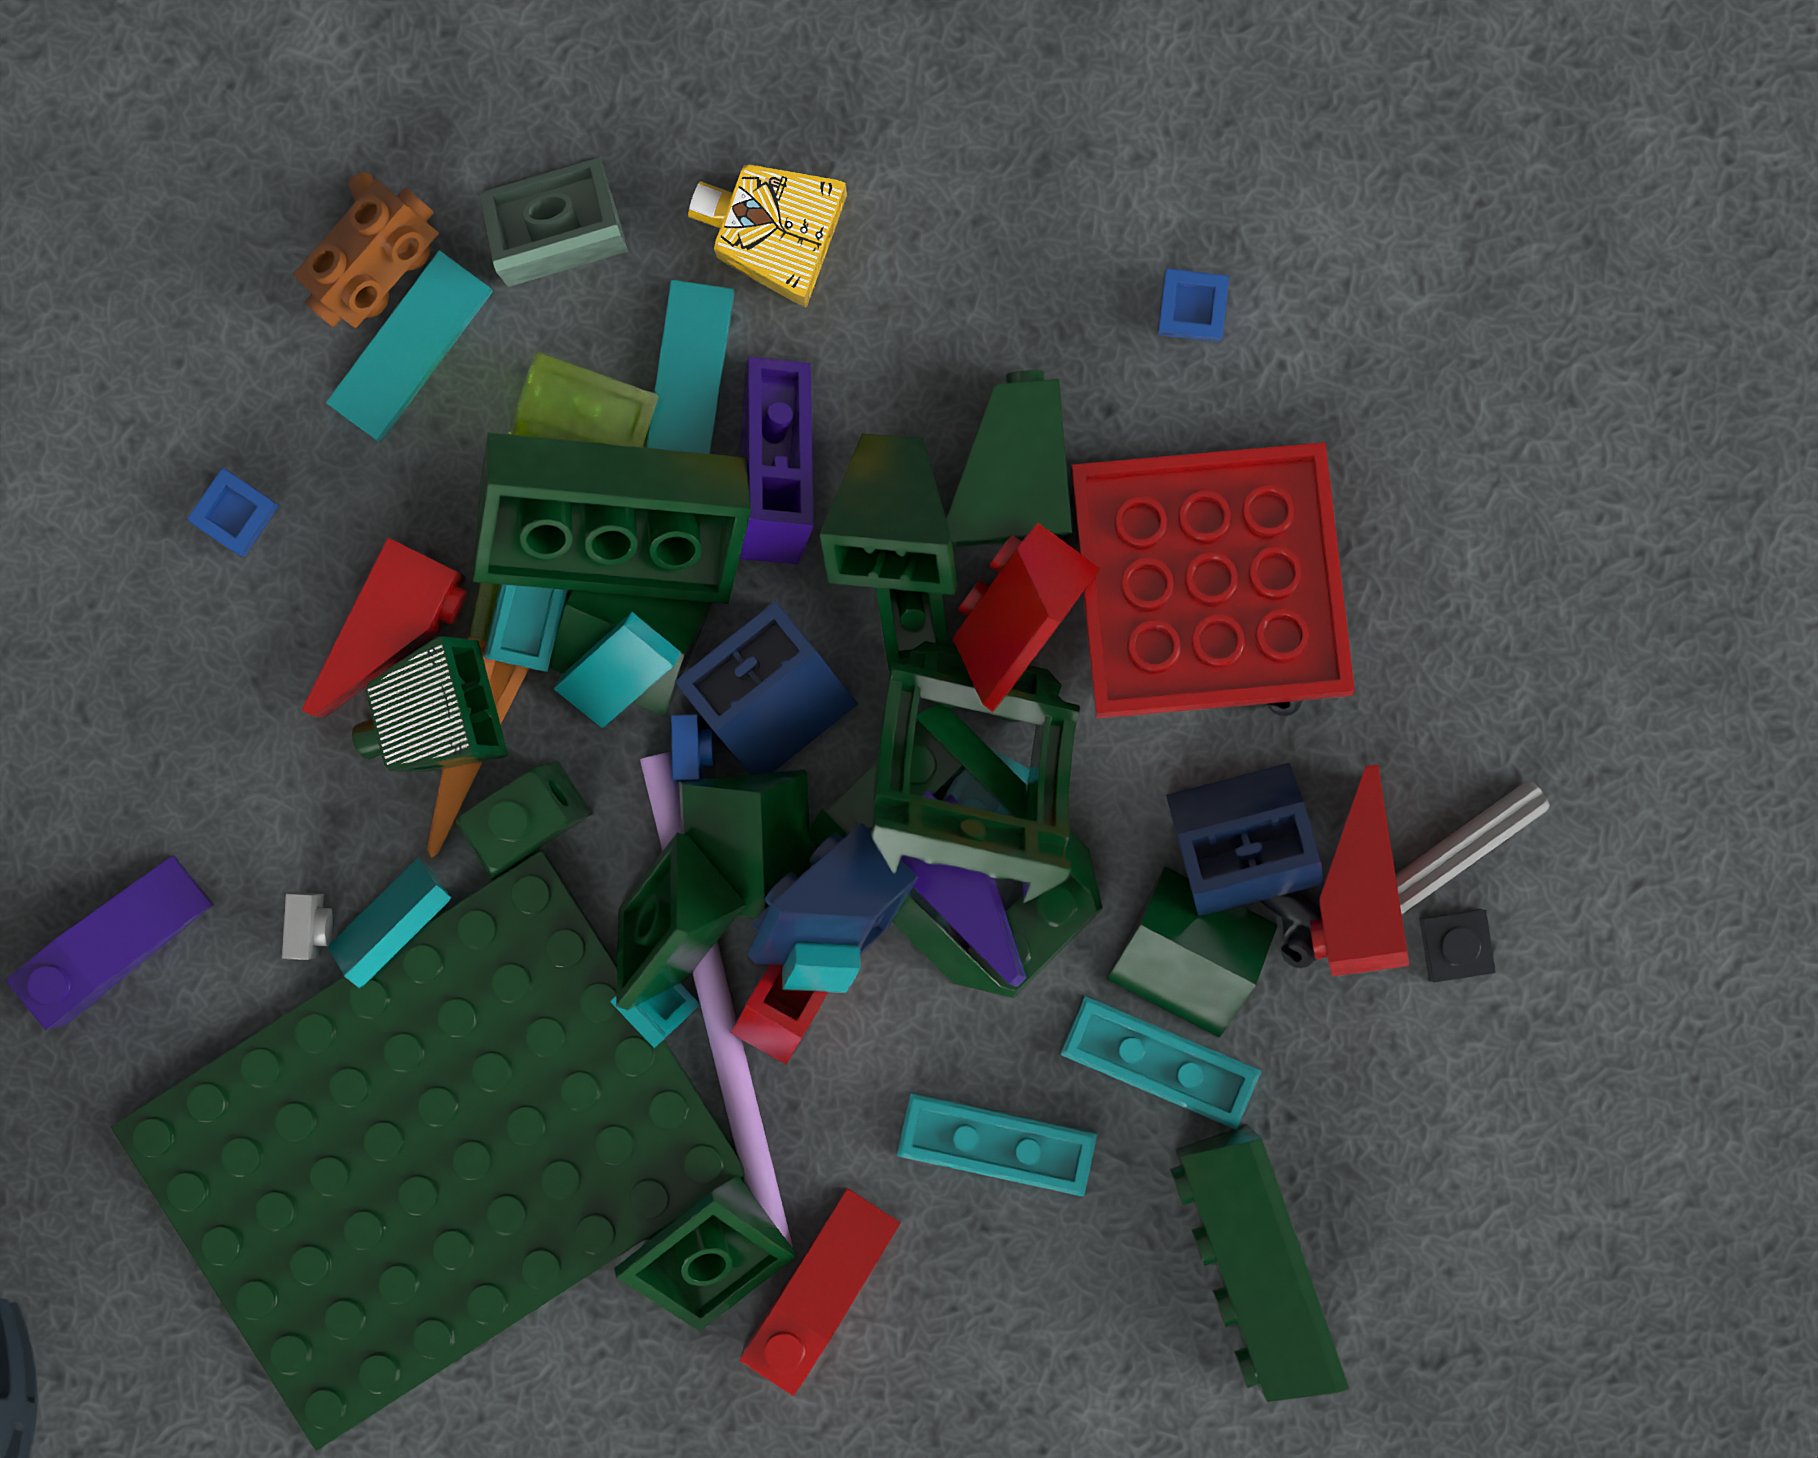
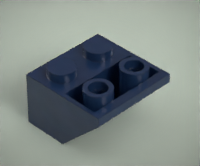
[674,600,858,774]
[1166,763,1323,917]
[747,822,918,965]

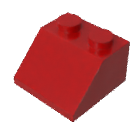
[953,523,1100,712]

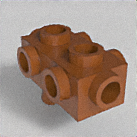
[293,173,439,329]

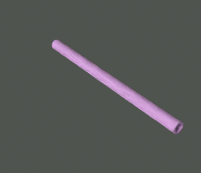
[640,752,793,1247]

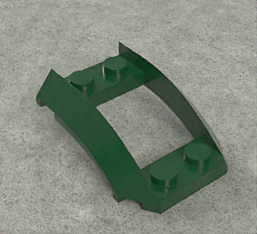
[872,641,1080,903]
[808,704,1103,998]

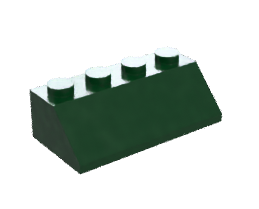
[473,433,751,604]
[1170,1124,1350,1402]

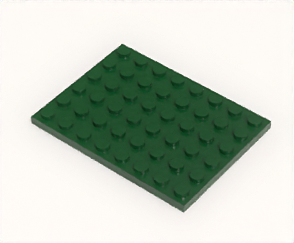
[111,850,745,1451]

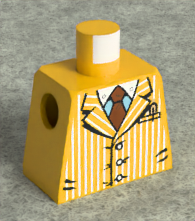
[688,165,847,307]

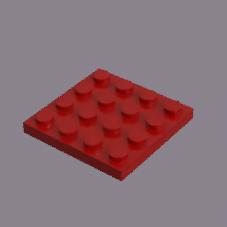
[1071,442,1355,719]

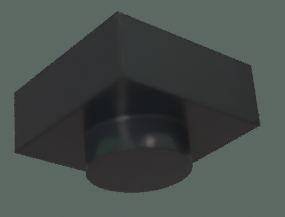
[1419,909,1496,983]

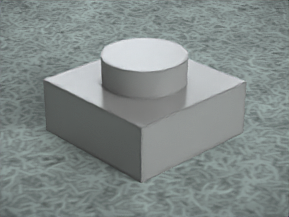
[282,892,333,960]

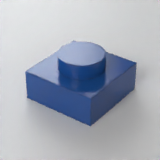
[1157,268,1229,343]
[187,467,280,558]
[671,715,715,780]

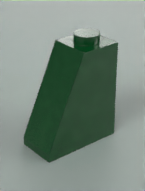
[946,370,1072,547]
[820,433,957,595]

